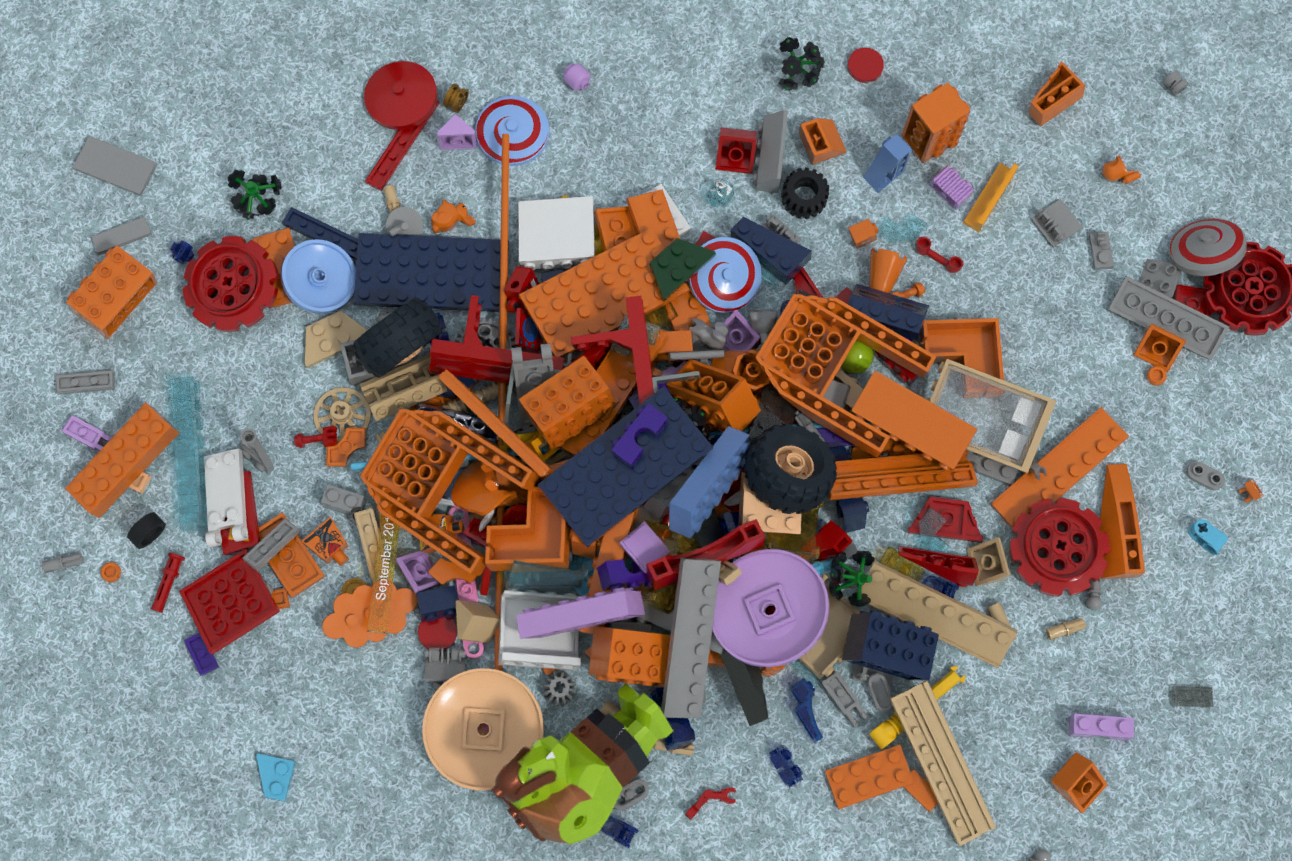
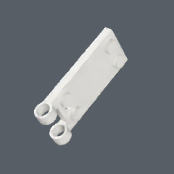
[204,448,248,548]

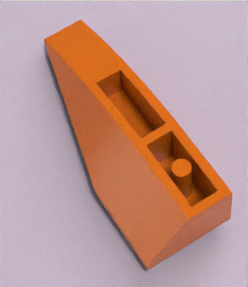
[1099,464,1145,579]

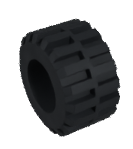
[781,167,829,219]

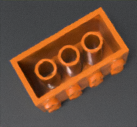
[902,82,970,163]
[66,245,157,339]
[519,356,617,450]
[666,359,761,433]
[589,626,671,687]

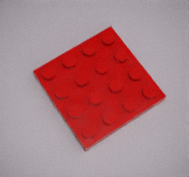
[179,549,280,655]

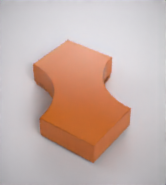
[326,428,366,467]
[428,558,478,586]

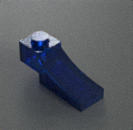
[719,511,739,535]
[790,678,823,743]

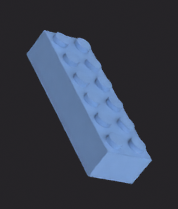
[669,426,751,538]

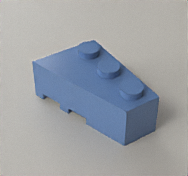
[863,134,912,193]

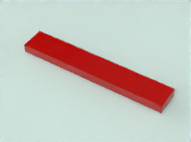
[365,100,440,191]

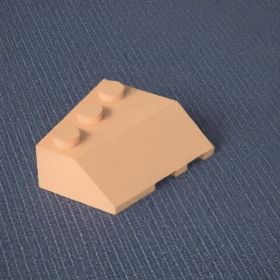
[738,472,802,535]

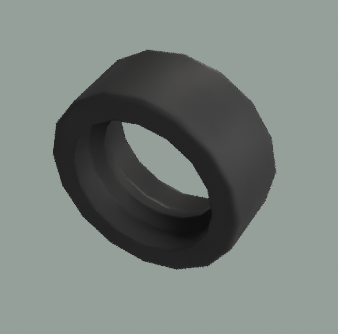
[127,512,166,549]

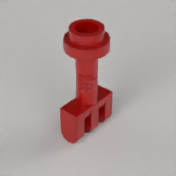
[294,426,337,448]

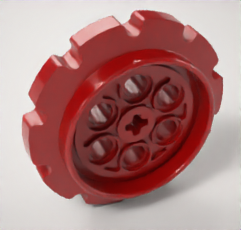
[183,236,279,332]
[1203,242,1292,336]
[1009,498,1110,597]

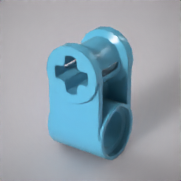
[1188,519,1228,555]

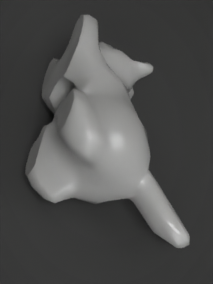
[749,309,777,344]
[689,318,729,352]

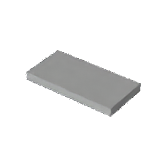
[72,136,157,196]

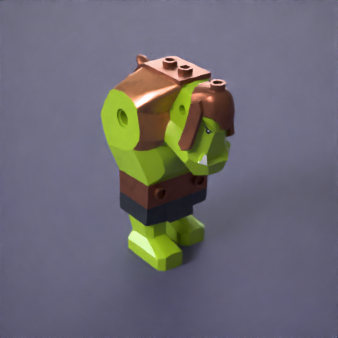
[491,683,673,844]

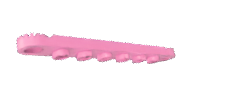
[449,506,484,659]

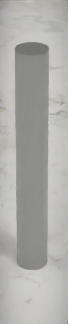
[668,350,724,360]

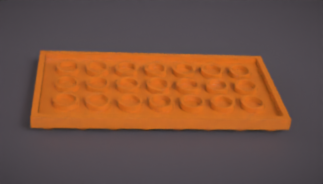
[519,228,690,357]

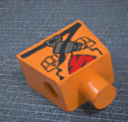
[302,517,349,566]

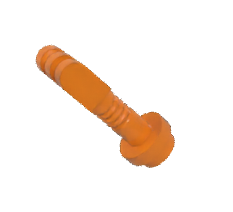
[892,282,925,298]

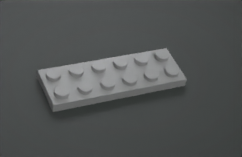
[1108,276,1229,360]

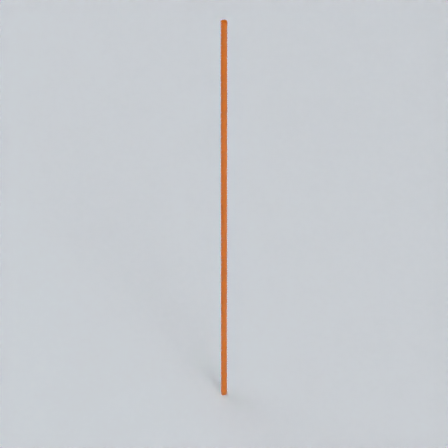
[495,134,509,671]

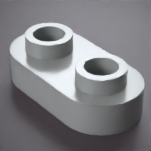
[1186,461,1225,490]
[614,779,649,811]

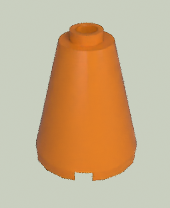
[869,248,908,294]

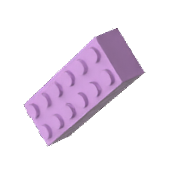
[516,588,645,639]

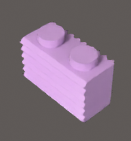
[930,165,974,210]

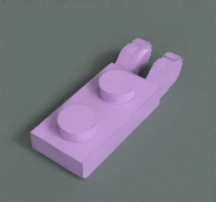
[62,415,111,451]

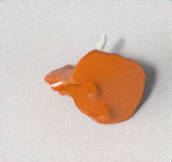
[451,460,528,532]

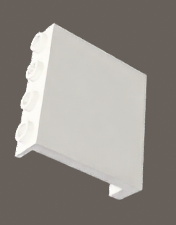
[518,196,595,271]
[498,589,581,671]

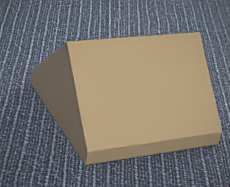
[967,537,1010,586]
[456,600,500,644]

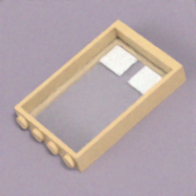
[926,359,1056,473]

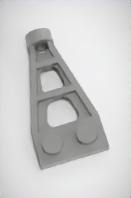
[239,429,274,474]

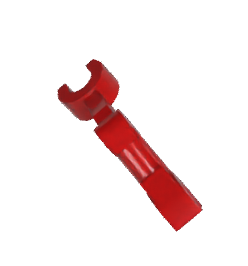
[685,787,736,820]

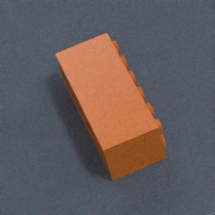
[851,371,978,471]

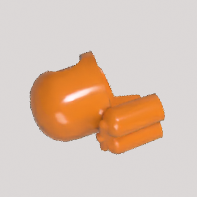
[1102,155,1141,184]

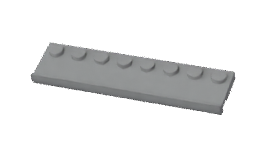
[661,558,721,718]

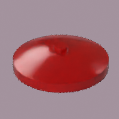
[364,61,438,130]

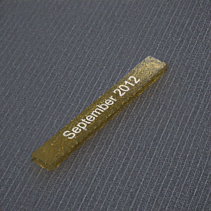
[367,514,400,634]

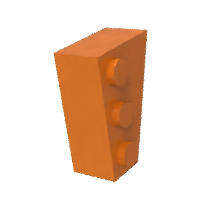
[1029,61,1085,126]
[651,329,693,367]

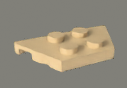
[305,311,367,368]

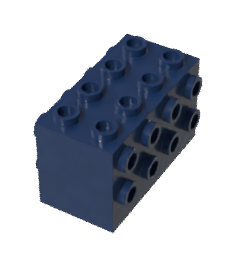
[842,610,939,680]

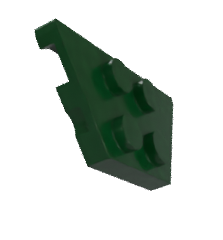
[649,238,716,302]

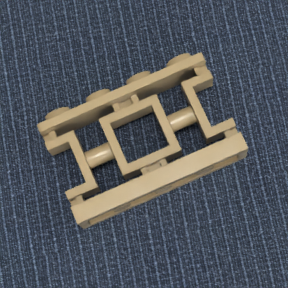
[359,354,447,421]

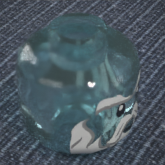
[707,179,735,208]

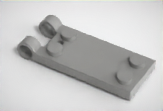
[511,343,554,426]

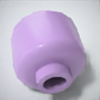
[564,63,591,91]

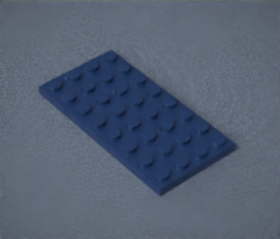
[354,233,509,312]
[538,387,713,548]

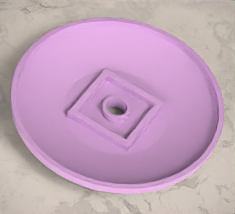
[712,549,829,667]

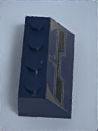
[848,284,929,341]

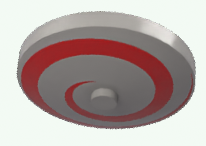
[1169,218,1247,276]

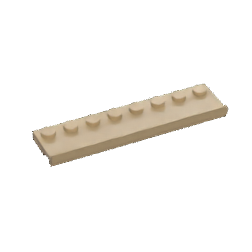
[862,561,1018,668]
[889,680,996,846]

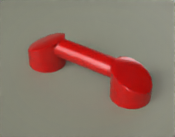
[916,237,963,273]

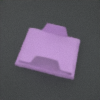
[619,521,670,573]

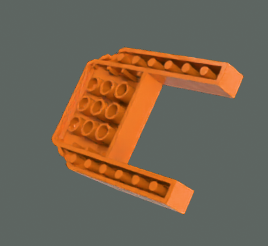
[755,294,937,458]
[360,409,540,576]

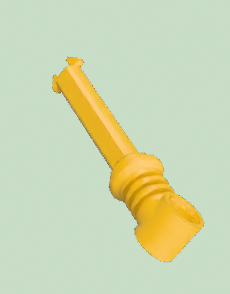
[869,666,965,750]

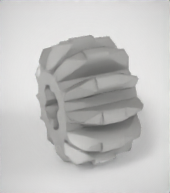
[543,672,576,706]

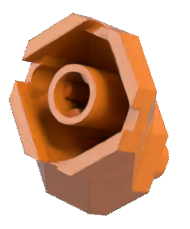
[710,349,770,392]

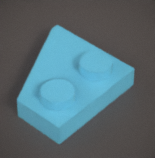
[256,753,295,802]

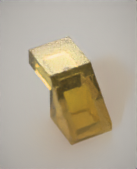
[645,302,678,329]
[879,546,925,582]

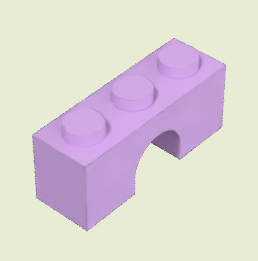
[1069,714,1134,741]

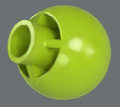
[841,340,874,374]

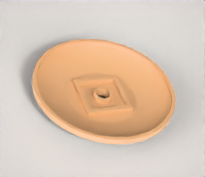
[422,668,544,790]

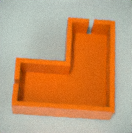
[920,318,1005,399]
[485,487,570,571]

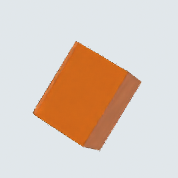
[1134,323,1186,372]

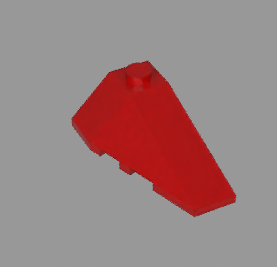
[898,546,979,587]

